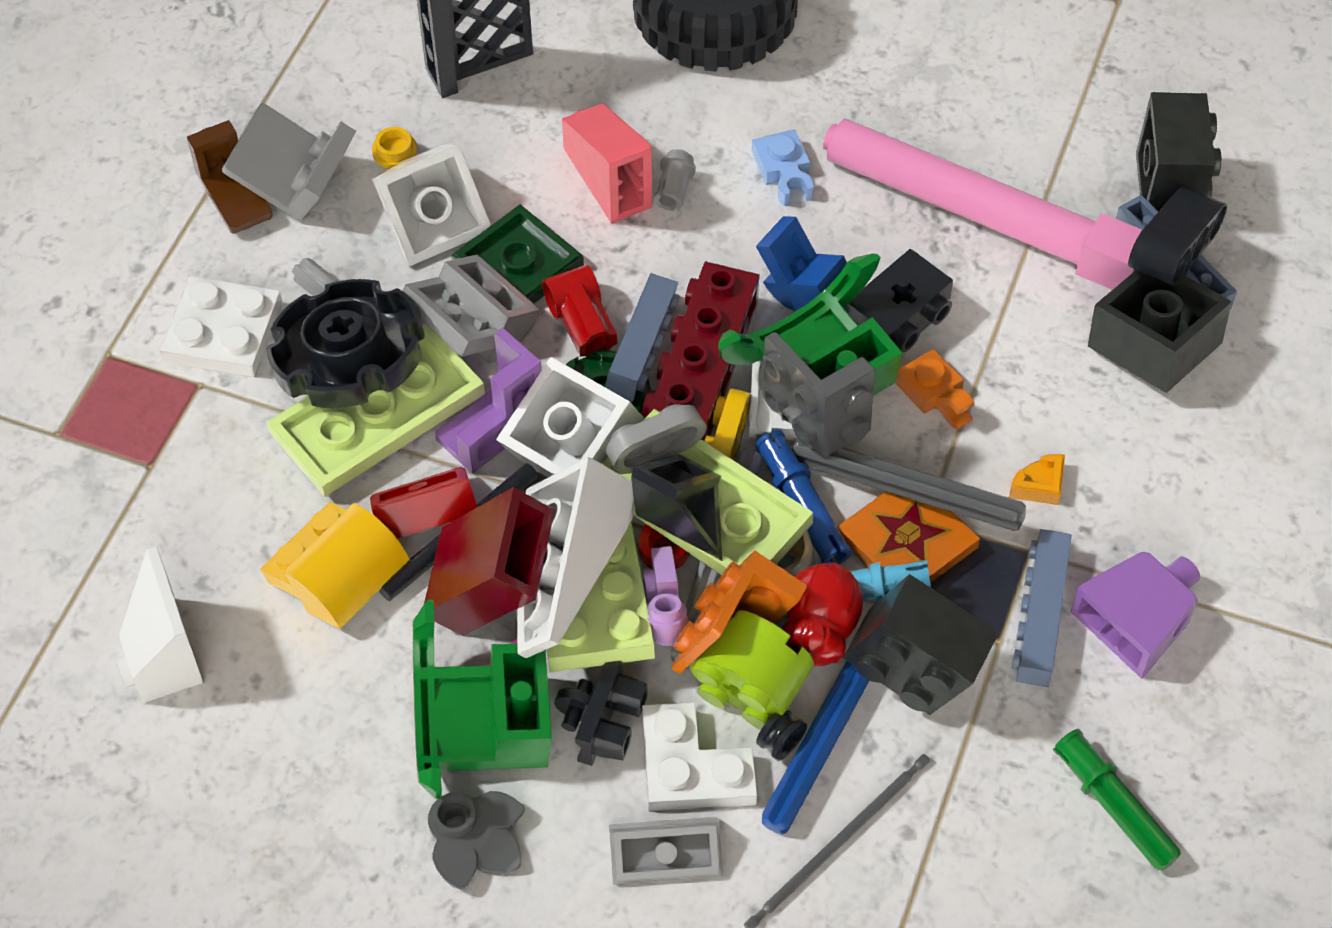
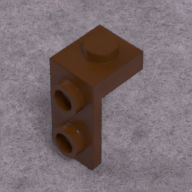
[187,120,273,234]

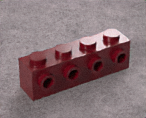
[642,261,760,441]

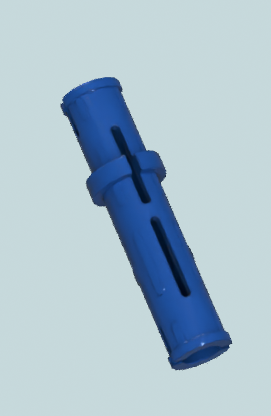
[755,430,853,565]

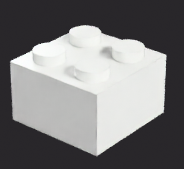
[496,357,644,478]

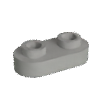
[606,404,706,474]

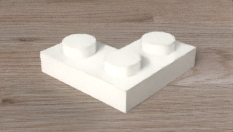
[642,702,757,811]

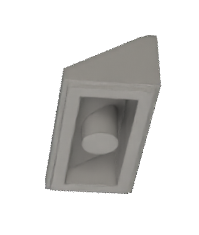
[609,817,723,884]

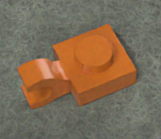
[895,349,975,430]

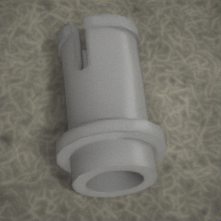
[654,149,696,211]

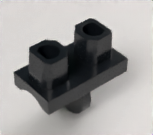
[554,660,648,766]

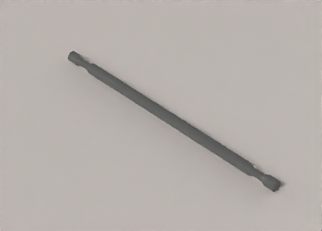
[743,754,930,928]

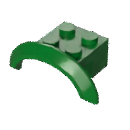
[718,253,902,396]
[413,600,552,799]

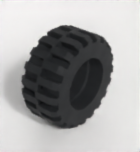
[633,0,798,72]

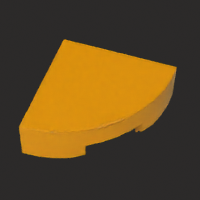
[1009,454,1065,505]

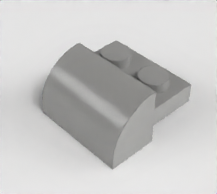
[403,255,540,363]

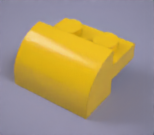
[260,502,410,629]

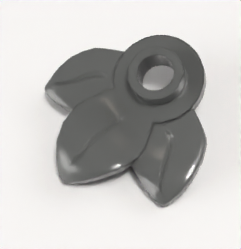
[428,791,525,890]

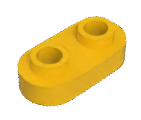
[704,388,751,460]

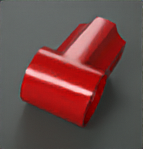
[542,265,618,357]

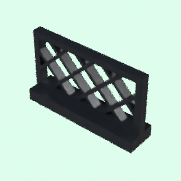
[417,0,533,98]

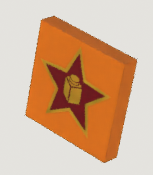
[837,492,980,583]

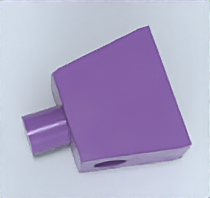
[1071,552,1200,678]

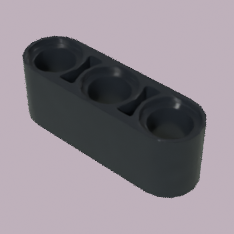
[1128,186,1227,286]

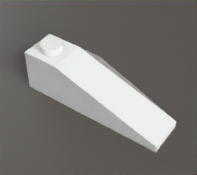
[517,457,634,658]

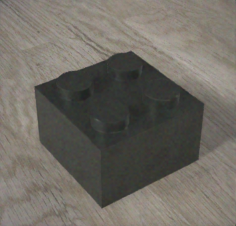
[1136,92,1222,212]
[1087,270,1232,393]
[843,574,999,715]

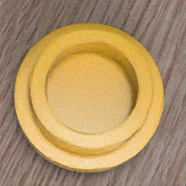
[372,127,418,169]

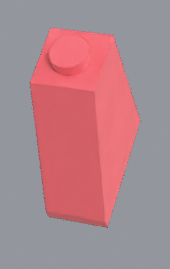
[562,103,652,224]

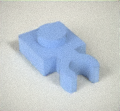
[752,129,813,206]

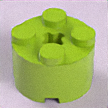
[690,610,814,730]

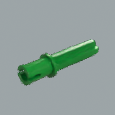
[1053,729,1181,870]

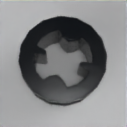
[756,709,807,761]

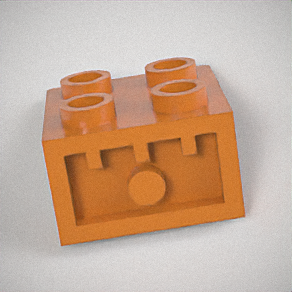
[671,550,807,674]

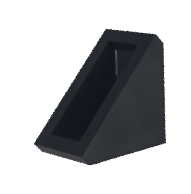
[631,454,722,561]

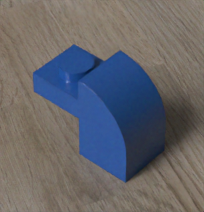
[756,216,847,312]

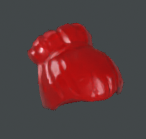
[781,563,863,667]

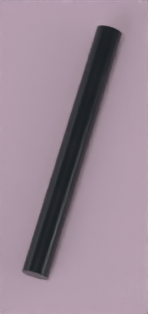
[379,463,539,601]

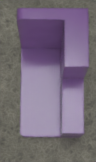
[435,328,542,474]

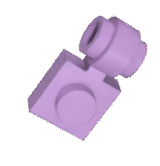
[643,546,688,646]

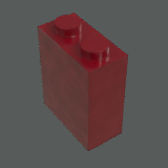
[424,487,555,636]

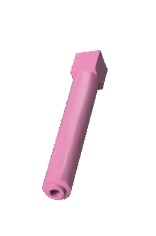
[823,118,1142,290]

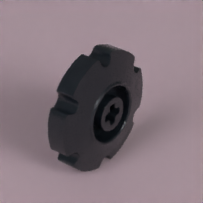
[266,279,425,408]

